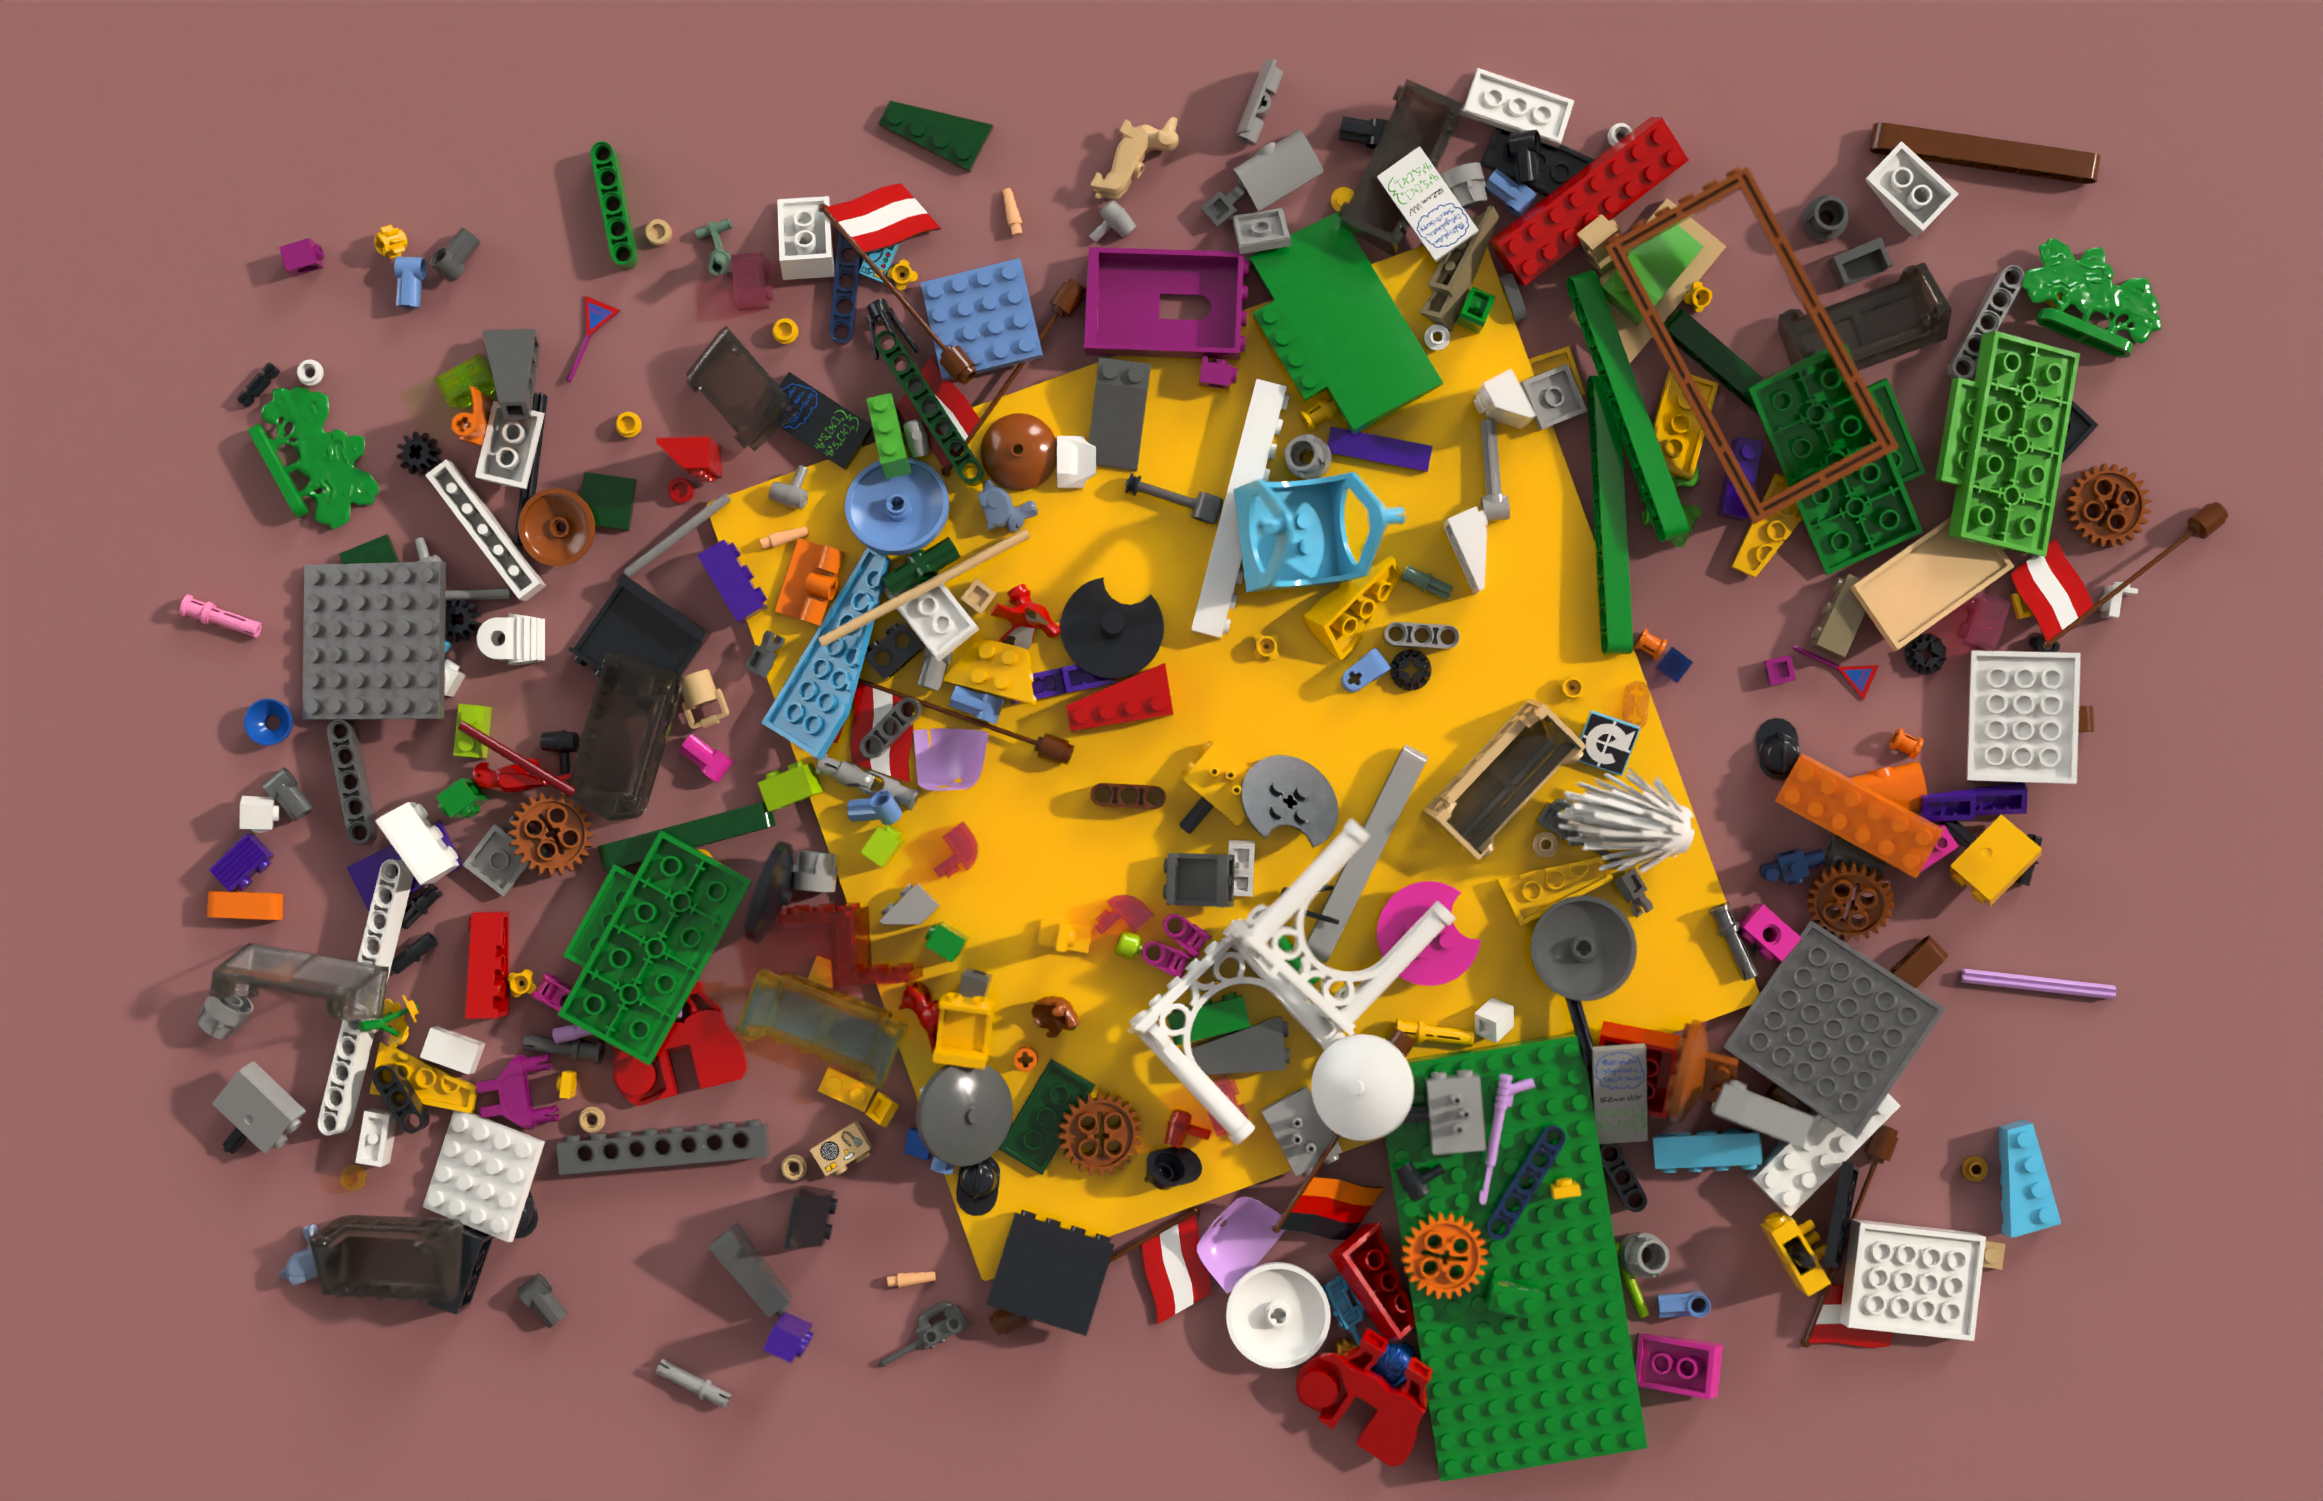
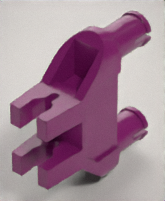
[476,1054,559,1130]

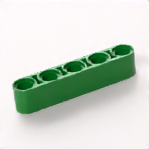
[590,141,638,270]

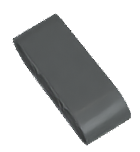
[860,698,923,758]

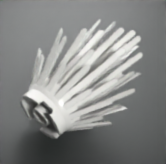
[1558,768,1695,874]

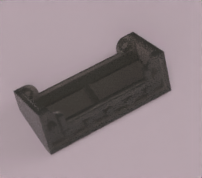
[1338,79,1464,256]
[1778,262,1952,371]

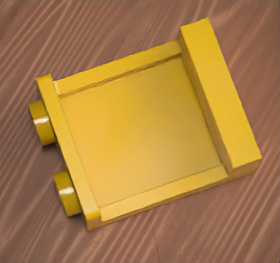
[933,993,995,1070]

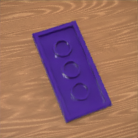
[347,821,464,912]

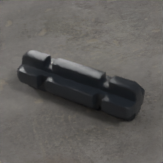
[237,362,280,407]

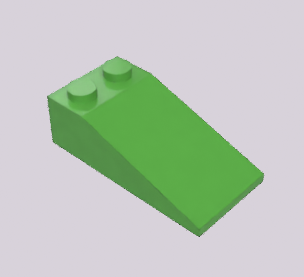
[1602,225,1704,326]

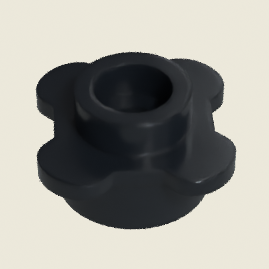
[2029,633,2060,652]

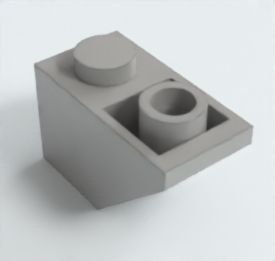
[880,883,940,924]

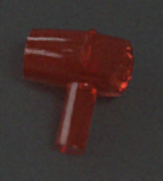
[1164,1109,1211,1149]

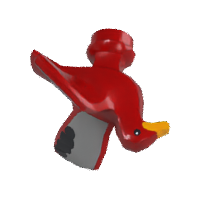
[990,584,1061,650]

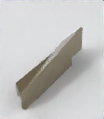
[1420,206,1499,332]

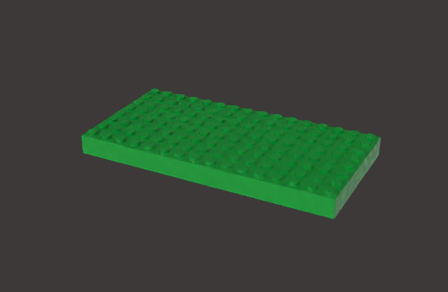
[1384,1032,1648,1482]

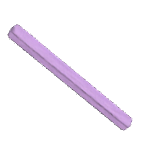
[1960,969,2116,999]

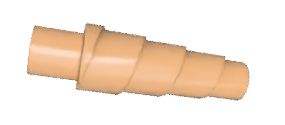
[1002,188,1022,236]
[760,526,809,549]
[887,1271,936,1288]

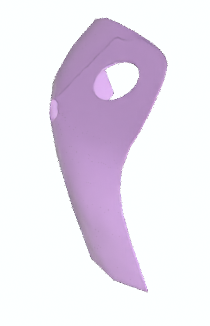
[913,728,988,791]
[1197,1197,1285,1294]

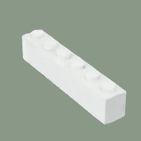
[426,460,546,601]

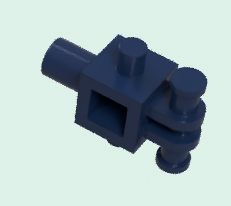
[1759,848,1826,885]

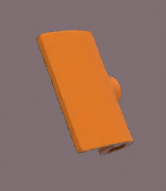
[452,386,493,446]
[775,538,845,626]
[1850,761,1927,813]

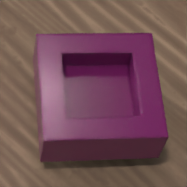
[1763,655,1796,686]

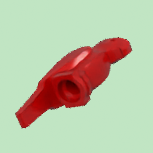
[473,758,573,793]

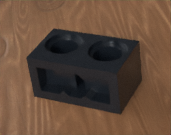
[865,623,925,681]

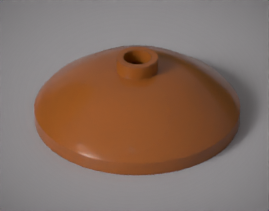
[981,413,1057,491]
[518,488,595,566]

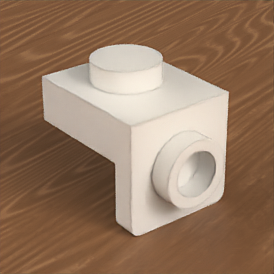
[2098,582,2138,619]

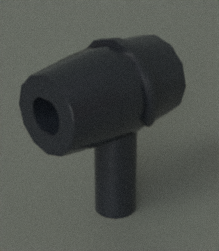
[540,730,580,775]
[1395,1161,1444,1201]

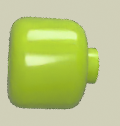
[1115,930,1143,959]

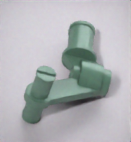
[695,218,734,276]

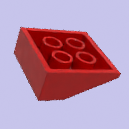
[1591,1021,1682,1119]

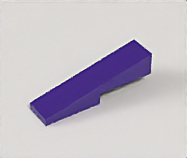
[1010,664,1116,705]
[1921,782,2028,821]

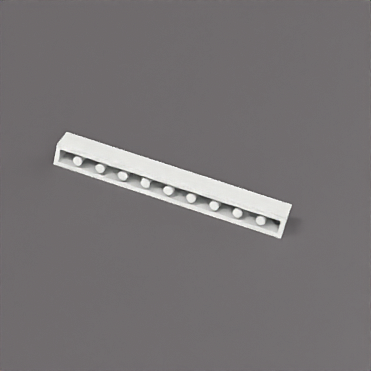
[1191,379,1290,639]

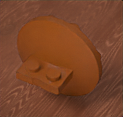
[1665,1019,1739,1124]

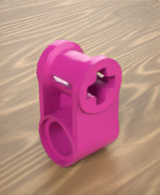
[1163,913,1212,958]
[1141,940,1193,978]
[531,972,572,1012]

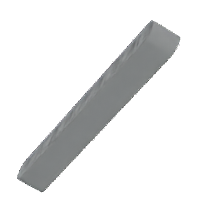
[1306,744,1428,962]

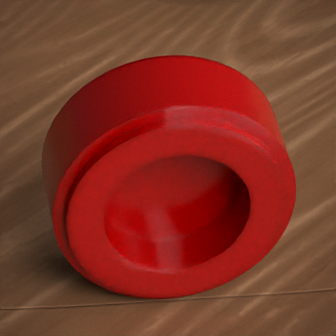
[667,477,695,504]

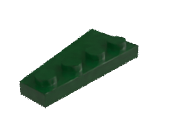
[878,101,993,172]

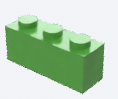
[867,392,912,479]

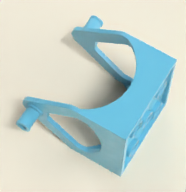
[1234,472,1405,593]

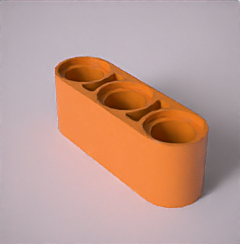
[207,891,284,920]

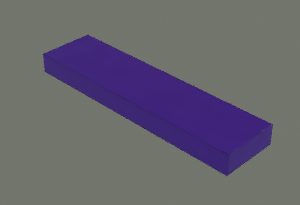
[1327,427,1433,472]

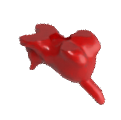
[899,980,940,1054]

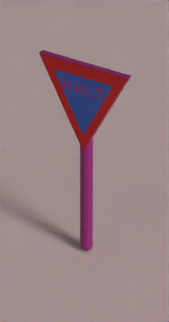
[567,296,621,383]
[1792,645,1879,700]

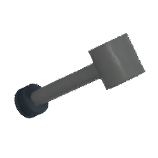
[1125,473,1223,525]

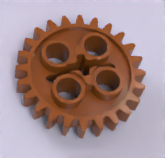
[2064,463,2151,548]
[507,792,594,877]
[1807,861,1894,942]
[1057,1091,1143,1176]

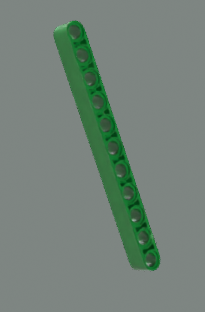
[1566,270,1689,542]
[1587,375,1633,655]

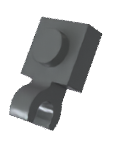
[1201,185,1246,229]
[744,630,785,678]
[1614,867,1653,917]

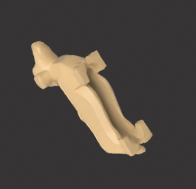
[1090,117,1179,200]

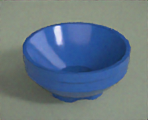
[244,698,293,746]

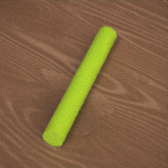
[1615,1242,1650,1318]

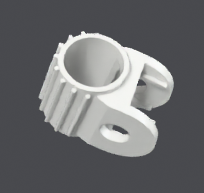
[477,613,545,665]

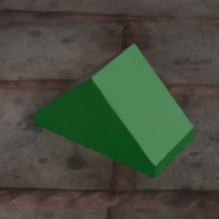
[1456,286,1495,334]

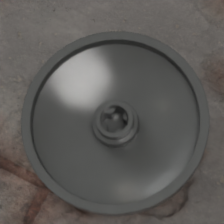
[1531,896,1637,1001]
[916,1065,1013,1166]

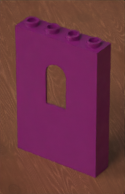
[1084,247,1249,360]

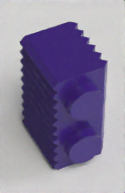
[208,833,274,892]

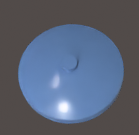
[845,457,950,555]

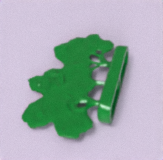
[2022,238,2161,358]
[248,387,379,529]

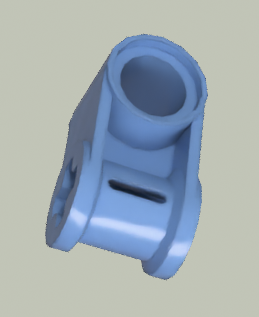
[1341,648,1391,692]

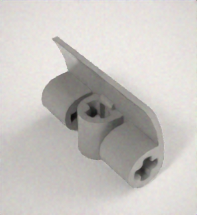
[1234,59,1284,146]
[1233,129,1324,211]

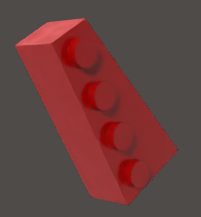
[1066,663,1174,732]
[465,911,509,1019]
[1328,1223,1416,1340]

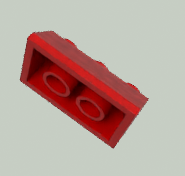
[656,436,722,482]

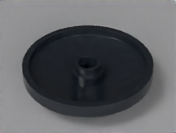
[745,841,793,944]

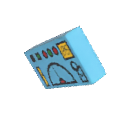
[859,243,900,284]

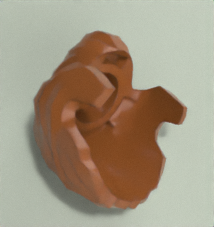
[1031,996,1079,1038]

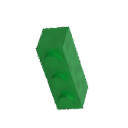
[1167,992,1251,1046]

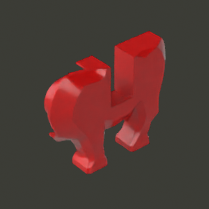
[612,981,748,1106]
[1296,1329,1433,1467]

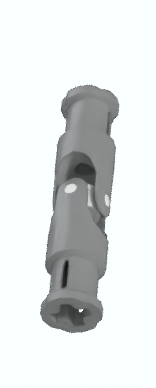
[815,753,920,811]

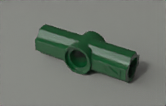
[882,537,961,598]

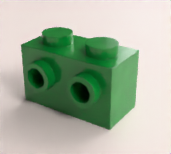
[436,778,489,819]

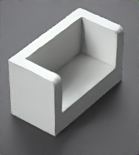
[420,1026,486,1075]
[355,1108,397,1167]

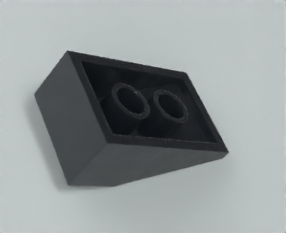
[784,1185,838,1249]

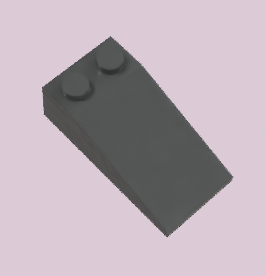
[1089,357,1151,471]

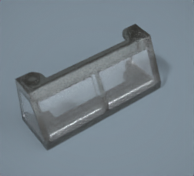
[209,943,389,1020]

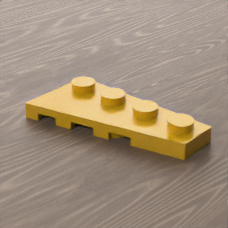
[1731,473,1802,578]
[1497,856,1614,926]
[369,1042,478,1114]

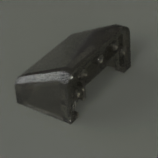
[686,326,801,452]

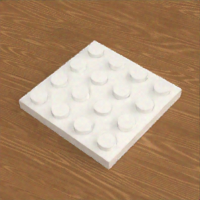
[423,1110,545,1242]

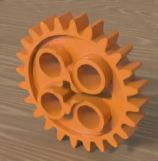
[1401,1212,1488,1299]

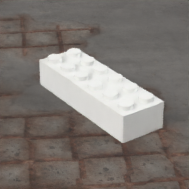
[1747,1094,1900,1216]

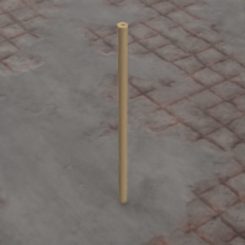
[818,529,1030,647]

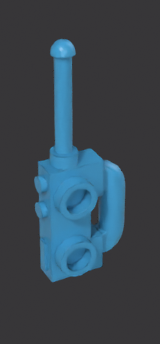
[1321,1275,1374,1370]

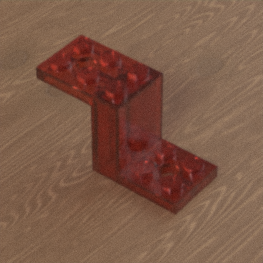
[778,902,923,986]

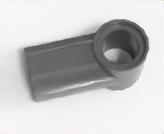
[429,228,480,282]
[262,767,313,822]
[517,1273,568,1329]

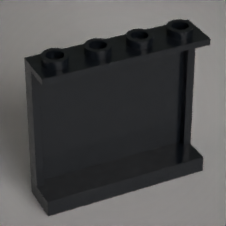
[569,574,711,711]
[986,1210,1115,1336]

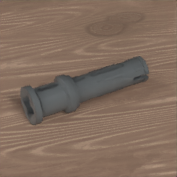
[1708,902,1758,981]
[523,1034,605,1064]

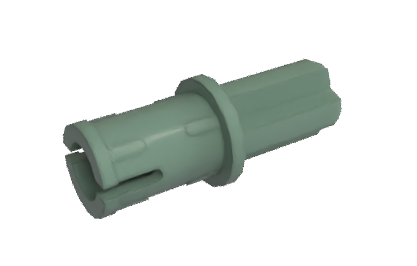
[1401,565,1453,600]

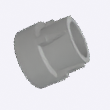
[1440,162,1487,211]
[1284,434,1332,480]
[791,850,837,892]
[197,985,254,1039]
[1618,1232,1670,1278]

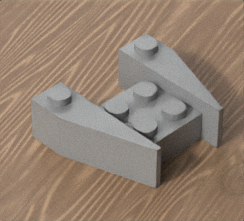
[1709,1080,1815,1147]

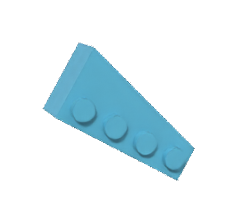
[1998,1120,2061,1238]
[1653,1128,1763,1173]

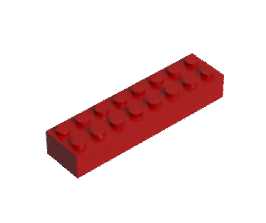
[1488,117,1689,286]

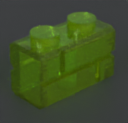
[434,354,495,409]

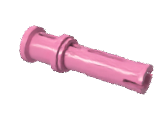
[179,594,262,638]

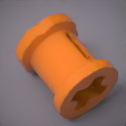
[1634,628,1668,660]
[1889,727,1924,759]
[1014,1046,1038,1072]

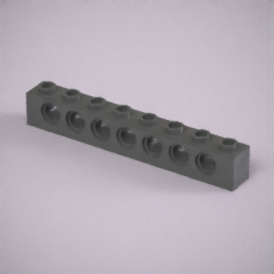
[557,1119,770,1175]

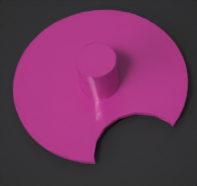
[1377,881,1481,986]

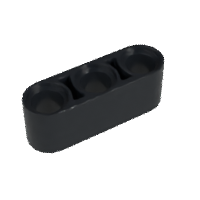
[372,1063,430,1133]
[1599,1143,1647,1212]

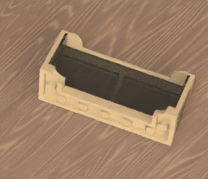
[1423,698,1587,860]

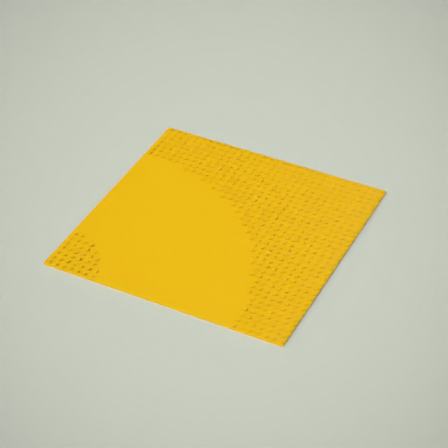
[706,245,1760,1281]

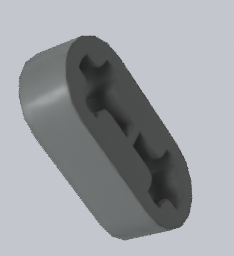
[1498,273,1527,323]

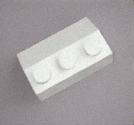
[1473,369,1536,429]
[475,401,545,489]
[375,802,459,885]

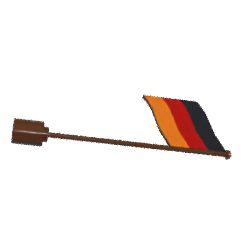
[1271,1027,1416,1240]

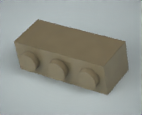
[1811,574,1866,659]

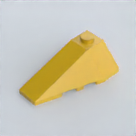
[1303,556,1402,661]

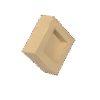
[960,578,997,615]
[1983,1240,2006,1270]

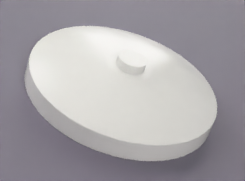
[1311,1034,1414,1141]
[1226,1262,1331,1369]

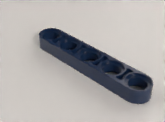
[829,231,861,345]
[1486,1124,1565,1240]

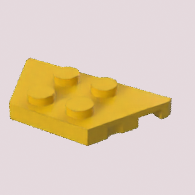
[943,637,1036,705]

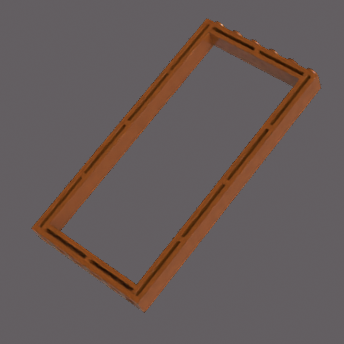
[1605,166,1899,524]

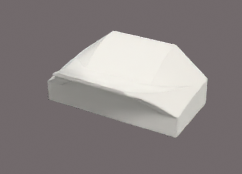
[1057,436,1096,489]

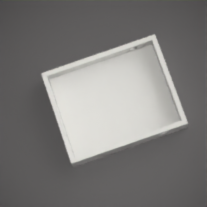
[1966,651,2081,784]
[1839,1219,1986,1341]

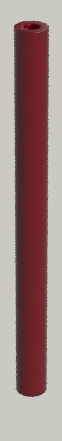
[457,721,576,797]

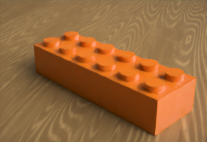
[1775,753,1944,878]

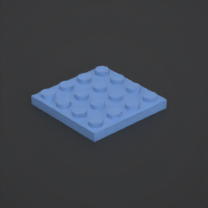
[920,258,1044,382]

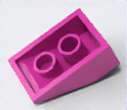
[1635,1333,1723,1399]

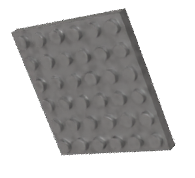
[302,561,446,720]
[1723,921,1946,1139]

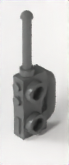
[1536,798,1622,866]
[879,1301,969,1367]

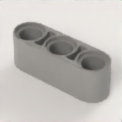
[1382,622,1460,650]

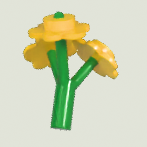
[358,995,419,1049]

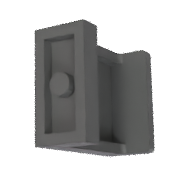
[1163,853,1235,907]

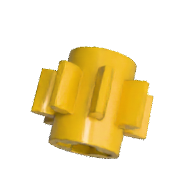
[374,225,407,259]

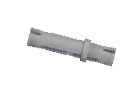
[655,1359,732,1409]

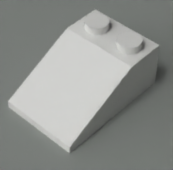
[1865,141,1959,239]
[777,196,834,280]
[1442,506,1488,595]

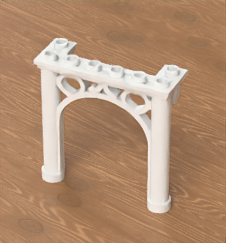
[1231,819,1456,1036]
[1127,920,1346,1145]

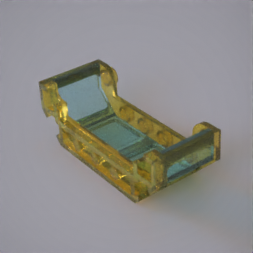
[735,969,908,1089]

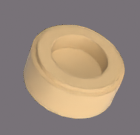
[645,219,672,246]

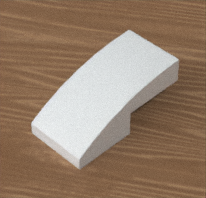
[1228,840,1255,897]

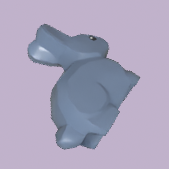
[978,480,1038,533]
[279,1224,335,1286]

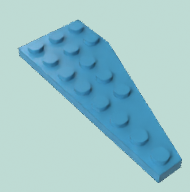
[761,548,892,760]

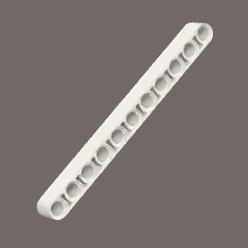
[317,860,414,1135]

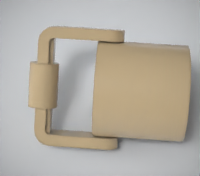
[677,669,729,729]

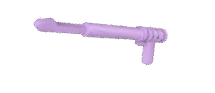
[1479,1073,1535,1205]

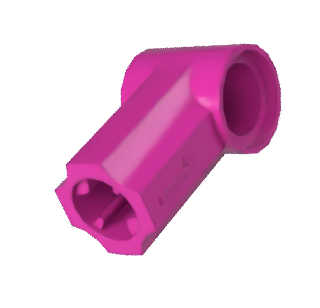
[679,734,734,783]

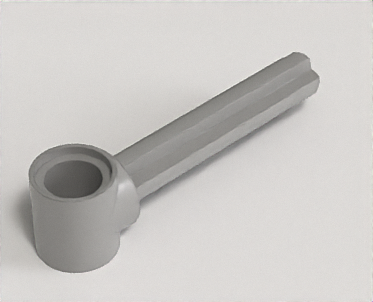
[1481,419,1510,521]

